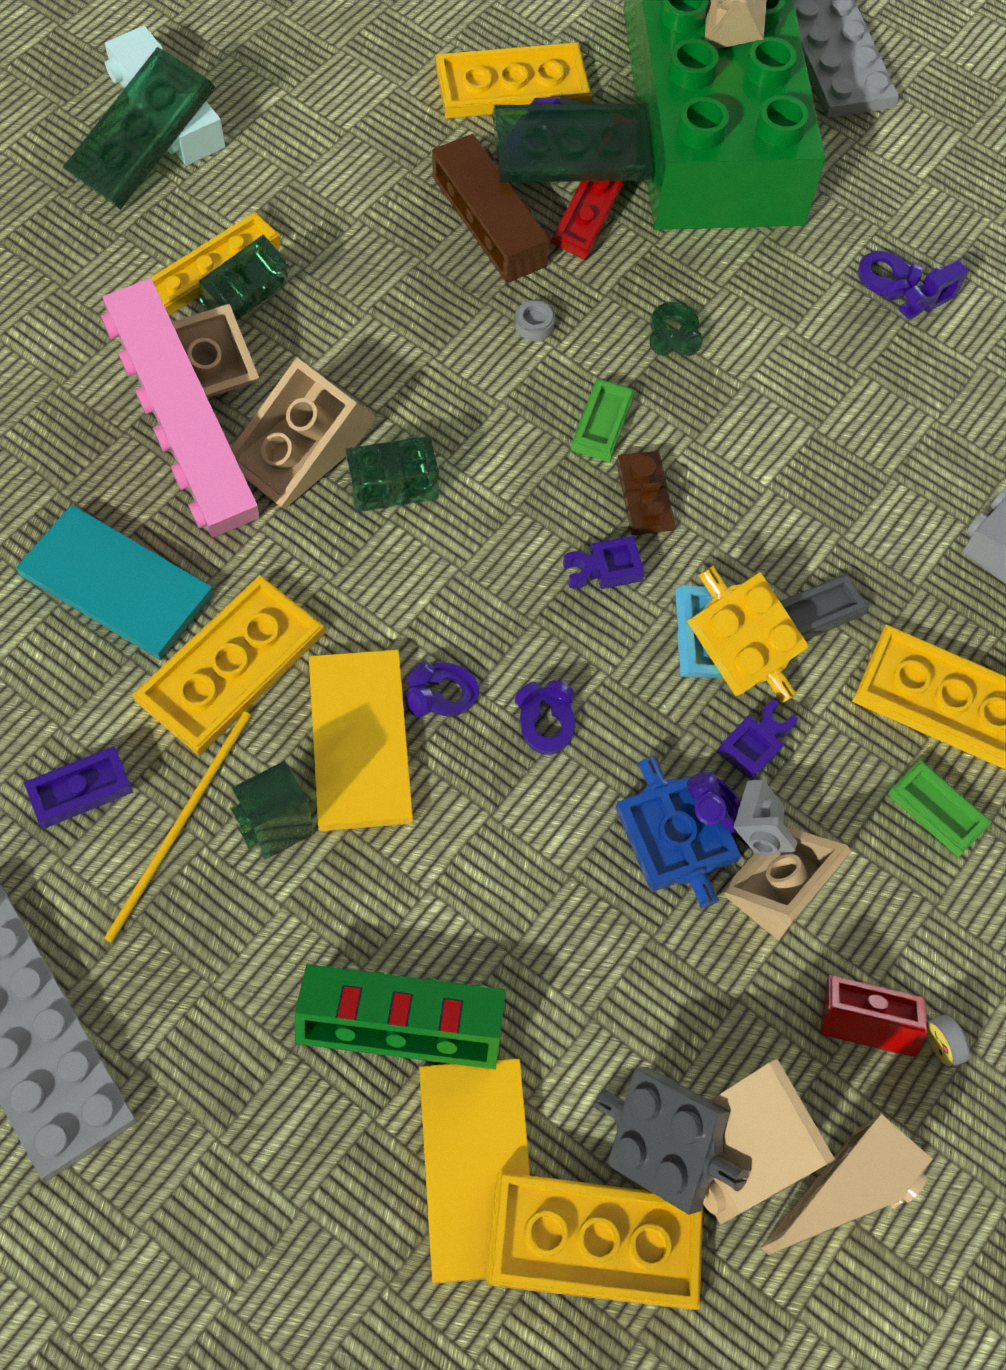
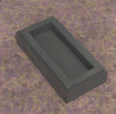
[780,573,869,641]

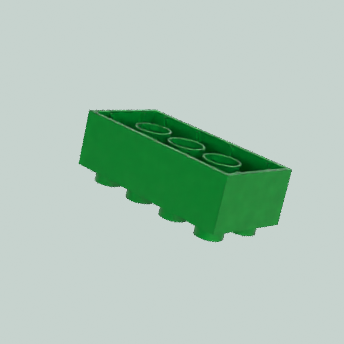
[623,0,825,230]

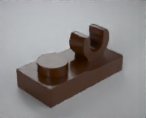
[617,451,675,535]

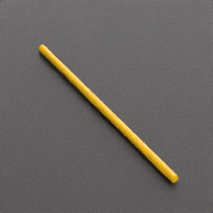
[104,711,251,943]

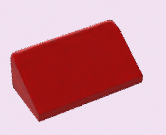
[821,975,927,1056]

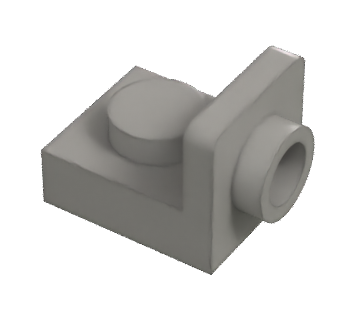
[734,779,797,855]

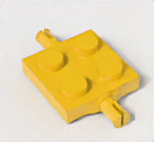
[687,565,809,703]

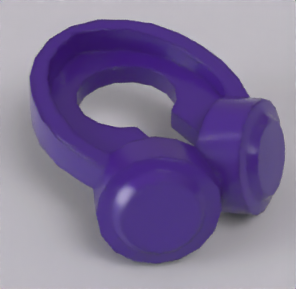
[858,251,922,300]
[405,660,479,717]
[515,680,575,755]
[687,772,741,834]

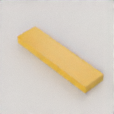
[150,212,281,316]

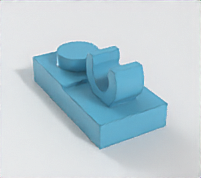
[675,585,723,678]

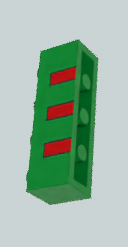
[295,964,506,1069]

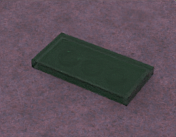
[63,47,216,210]
[492,104,655,183]

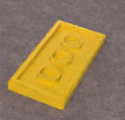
[435,42,592,119]
[132,575,325,756]
[852,624,1006,770]
[309,650,413,832]
[419,1059,530,1284]
[486,1172,704,1310]

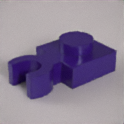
[898,260,969,320]
[563,536,645,589]
[717,699,798,780]

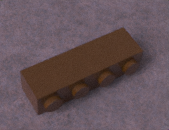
[432,134,551,284]

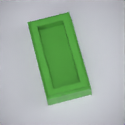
[571,378,635,463]
[887,759,992,858]

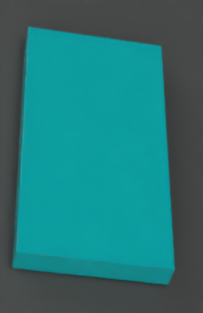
[16,504,214,660]

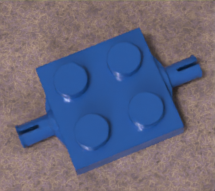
[615,756,741,908]

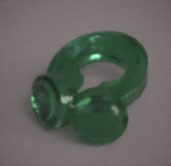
[649,302,703,356]

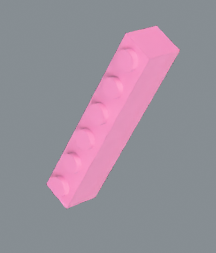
[100,278,259,538]

